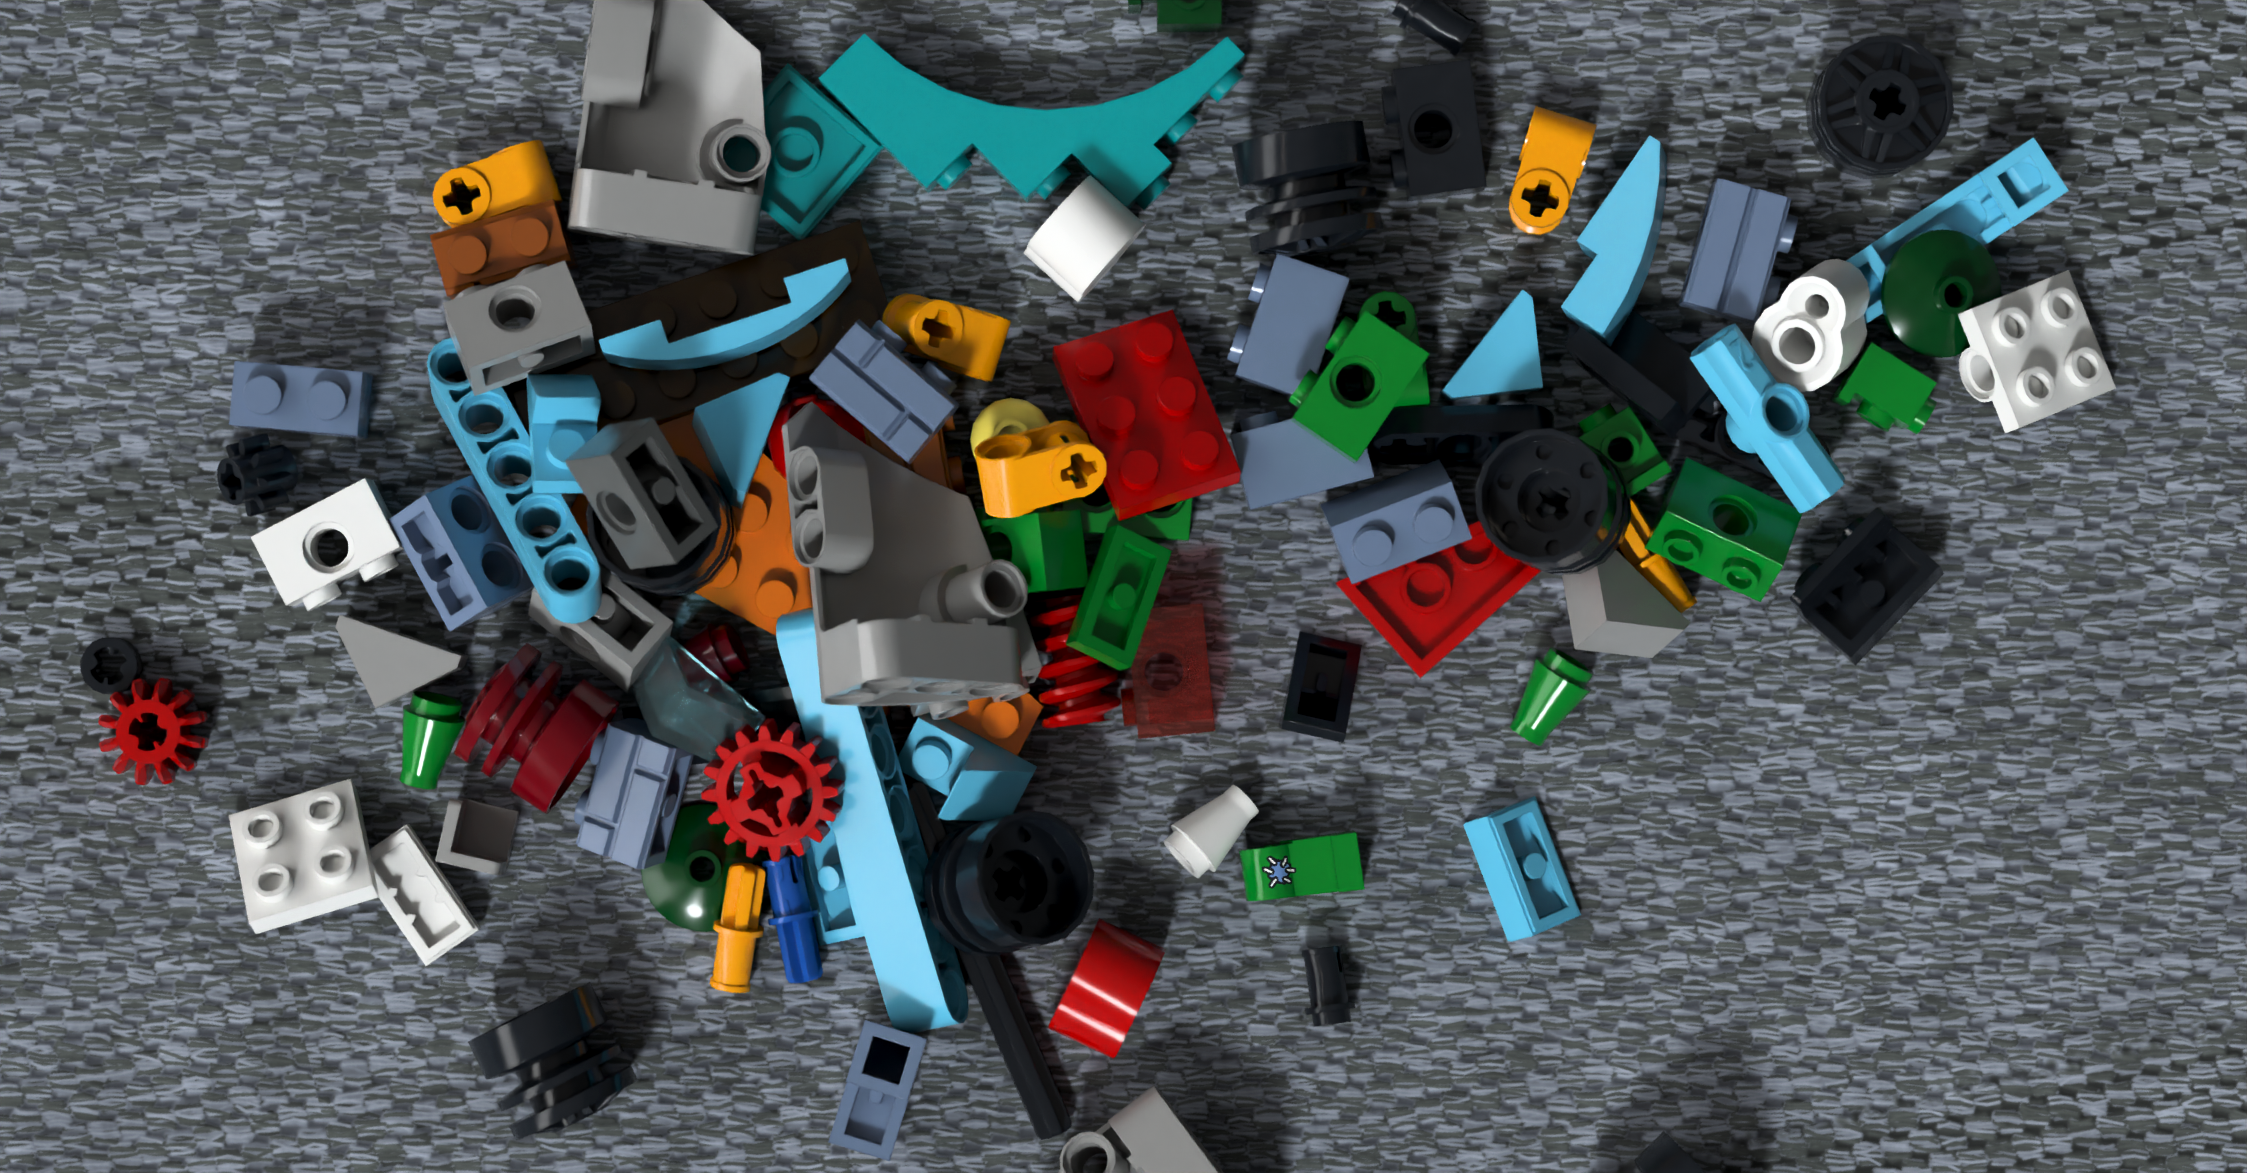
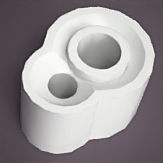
[1024,175,1146,302]
[1751,259,1870,392]

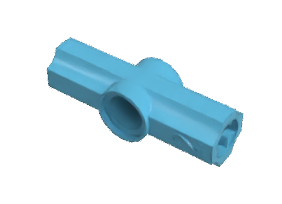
[1690,323,1845,513]

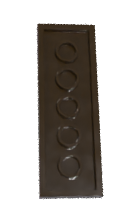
[510,220,888,437]

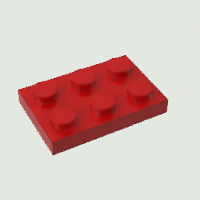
[1052,309,1241,521]

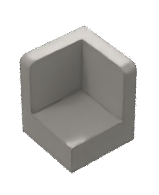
[435,797,520,875]

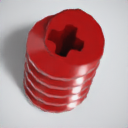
[1028,594,1122,728]

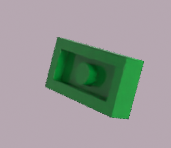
[1066,524,1172,671]

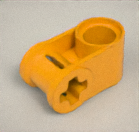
[1508,106,1597,235]
[433,140,562,228]
[882,293,1011,382]
[974,420,1107,518]

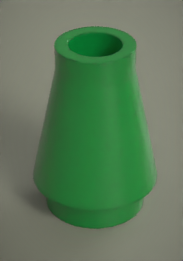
[1509,647,1594,746]
[399,691,466,789]

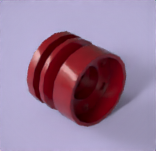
[454,643,620,814]

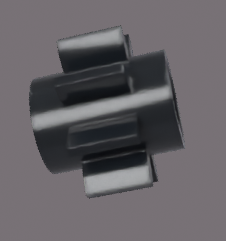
[217,433,298,517]

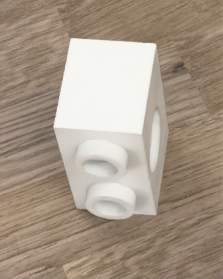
[251,478,404,611]

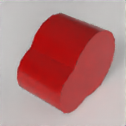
[1047,918,1166,1059]

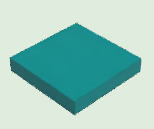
[723,63,884,241]

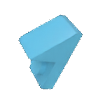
[526,374,601,493]
[898,712,1037,821]

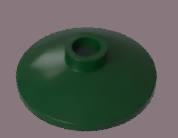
[1881,229,2001,358]
[641,804,768,932]

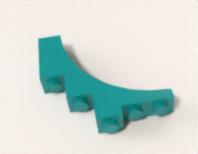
[818,34,1245,210]

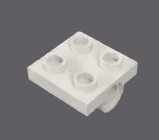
[1958,270,2116,433]
[229,779,379,934]

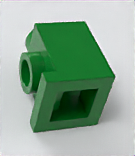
[1830,342,1937,435]
[1578,403,1672,497]

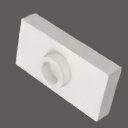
[370,824,481,966]

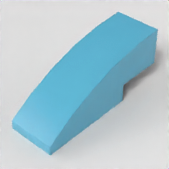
[1561,135,1667,347]

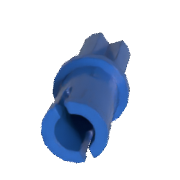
[762,855,823,984]

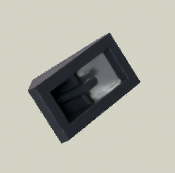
[1278,631,1362,743]

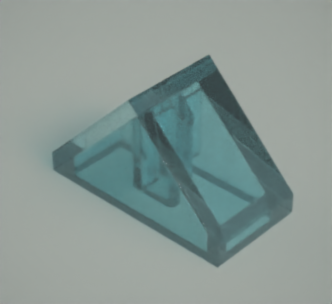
[631,637,766,761]

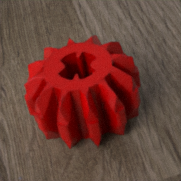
[98,678,209,785]

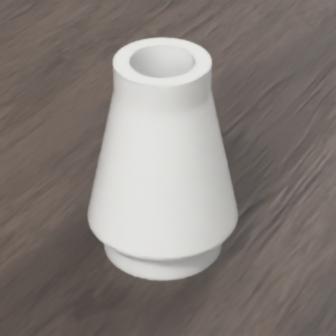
[1164,785,1259,878]

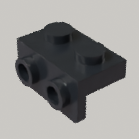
[1790,507,1944,666]

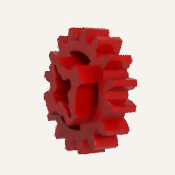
[701,718,845,862]

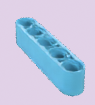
[427,338,602,624]

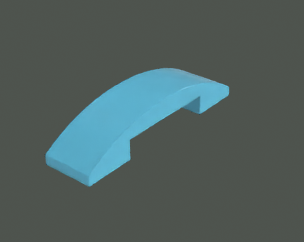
[1846,137,2069,324]
[599,258,851,370]

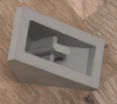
[1562,550,1690,658]
[335,615,468,708]

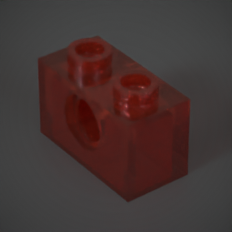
[1120,603,1215,739]

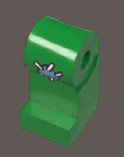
[1239,830,1365,901]

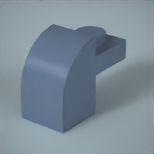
[828,1019,927,1161]

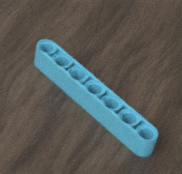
[776,607,969,1033]

